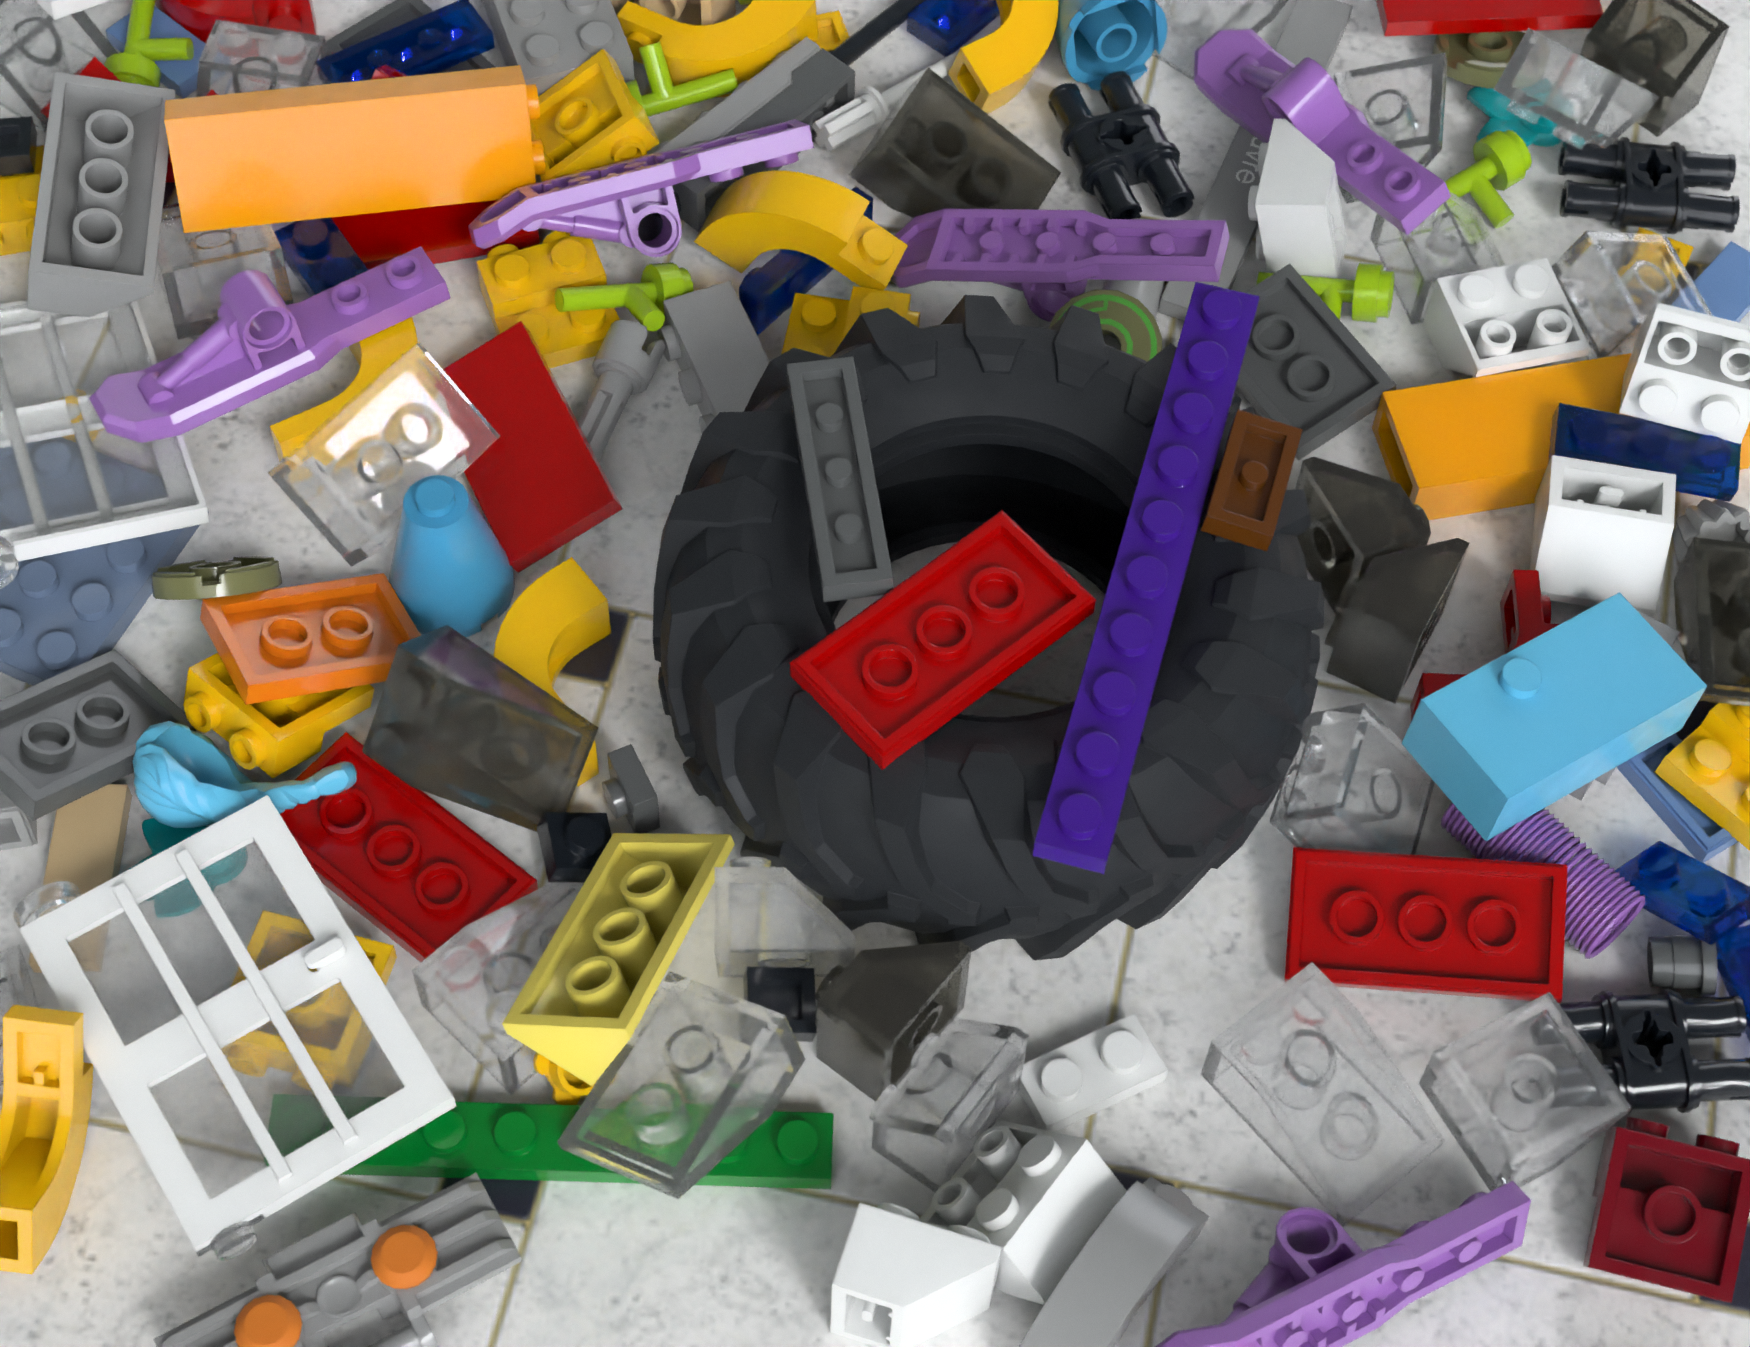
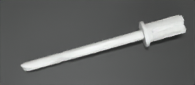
[812,27,1000,152]

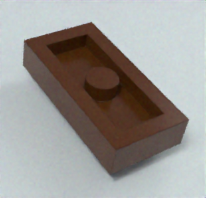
[1201,409,1303,552]

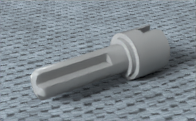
[578,320,665,462]

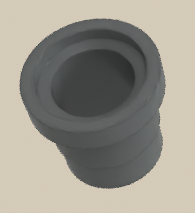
[1647,928,1717,995]

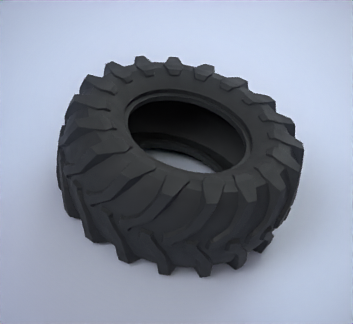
[653,295,1324,964]

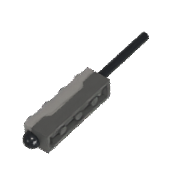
[651,0,932,232]

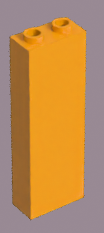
[164,65,546,233]
[1372,353,1750,524]

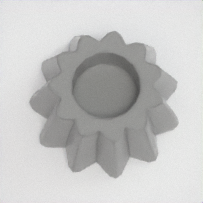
[1672,499,1750,584]

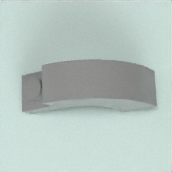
[1019,1176,1210,1347]

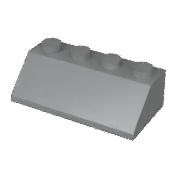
[27,71,176,317]

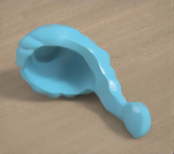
[132,721,357,828]

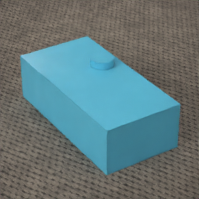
[1401,592,1707,841]

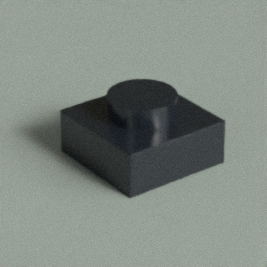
[0,116,37,176]
[537,812,612,883]
[743,966,817,1042]

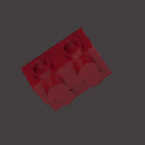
[1583,1117,1750,1303]

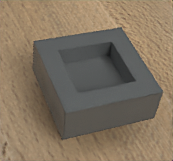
[602,744,660,833]

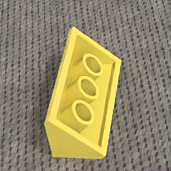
[502,833,735,1086]

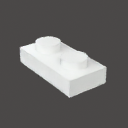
[1012,1013,1168,1132]

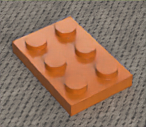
[200,573,433,705]

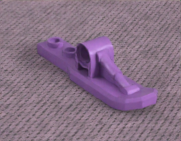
[1194,29,1451,235]
[468,119,814,257]
[891,209,1230,322]
[89,246,451,443]
[1156,1181,1531,1347]

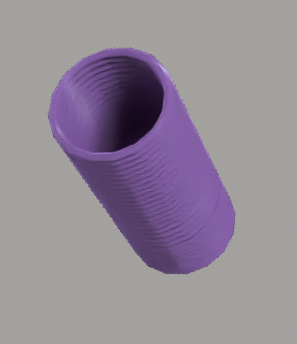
[1441,802,1645,959]

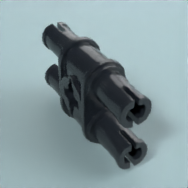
[1048,71,1194,219]
[1558,137,1740,235]
[1531,988,1750,1116]

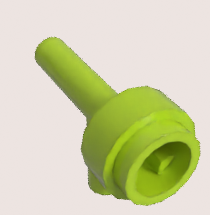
[104,0,194,87]
[626,42,738,117]
[1427,130,1532,229]
[555,262,694,332]
[1256,263,1395,323]

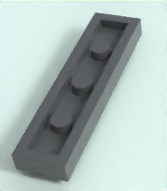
[787,356,893,602]

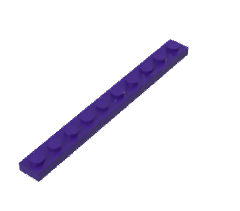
[1033,282,1260,874]

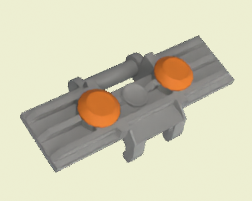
[154,1173,522,1347]

